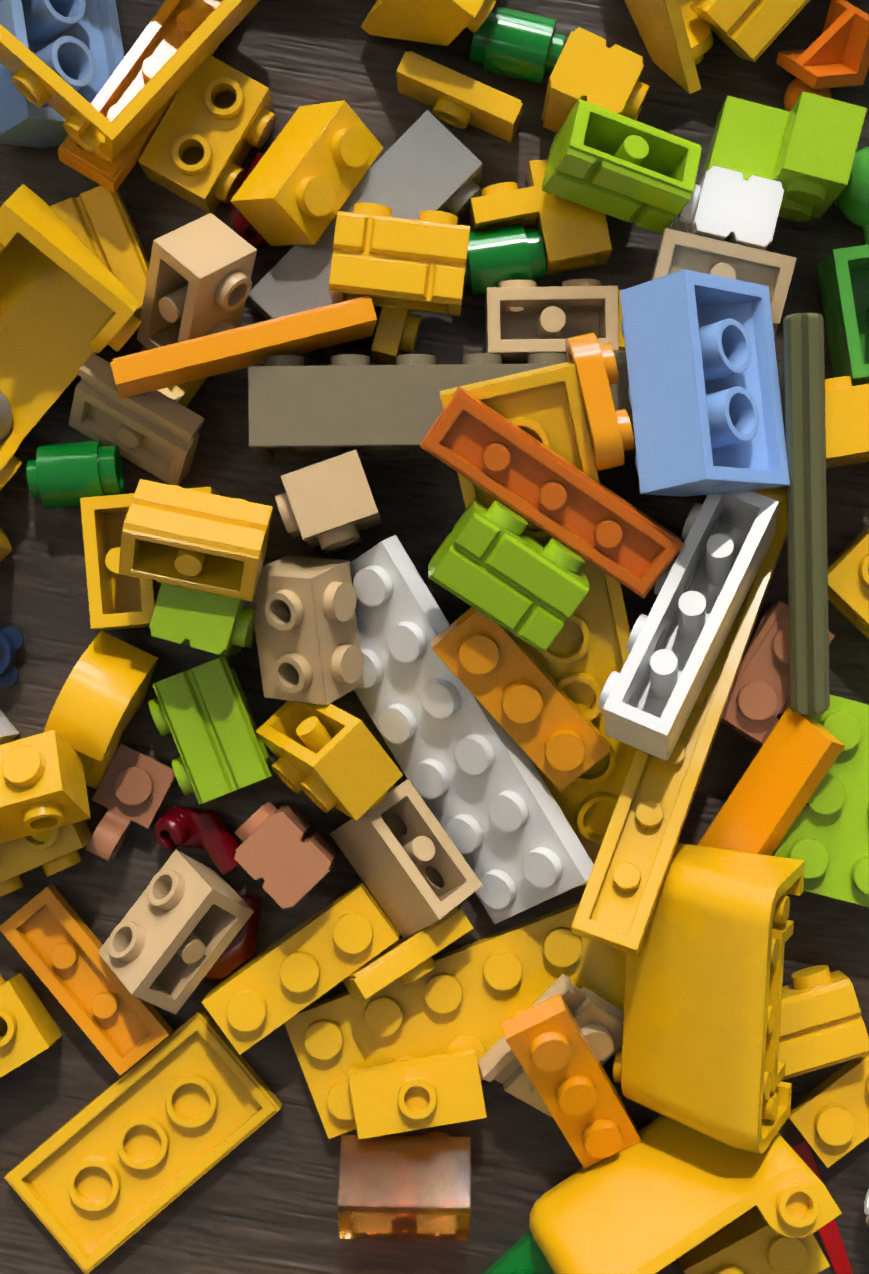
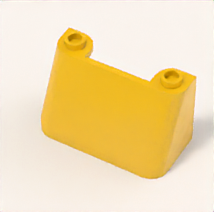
[0,183,142,490]
[613,843,805,1154]
[529,1115,842,1274]

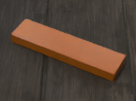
[420,386,684,599]

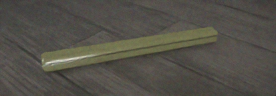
[783,313,830,715]

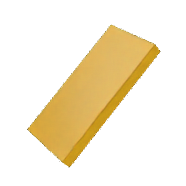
[4,1008,282,1274]

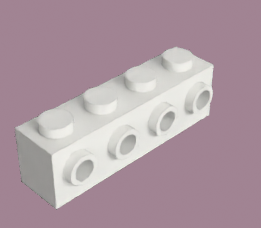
[598,491,779,762]

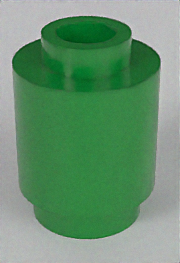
[470,6,566,84]
[464,223,546,297]
[26,440,125,510]

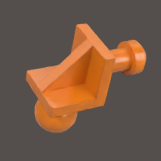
[776,0,869,112]

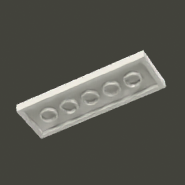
[350,535,594,924]

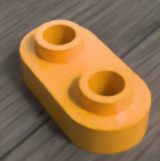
[565,332,634,472]

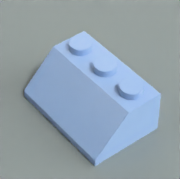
[0,0,124,148]
[620,269,790,497]

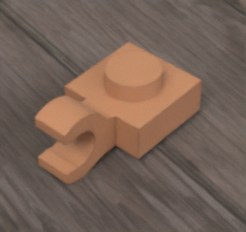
[85,743,176,861]

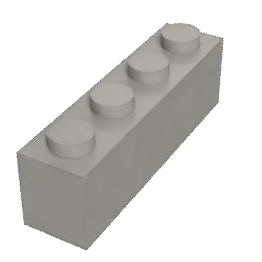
[248,110,483,359]

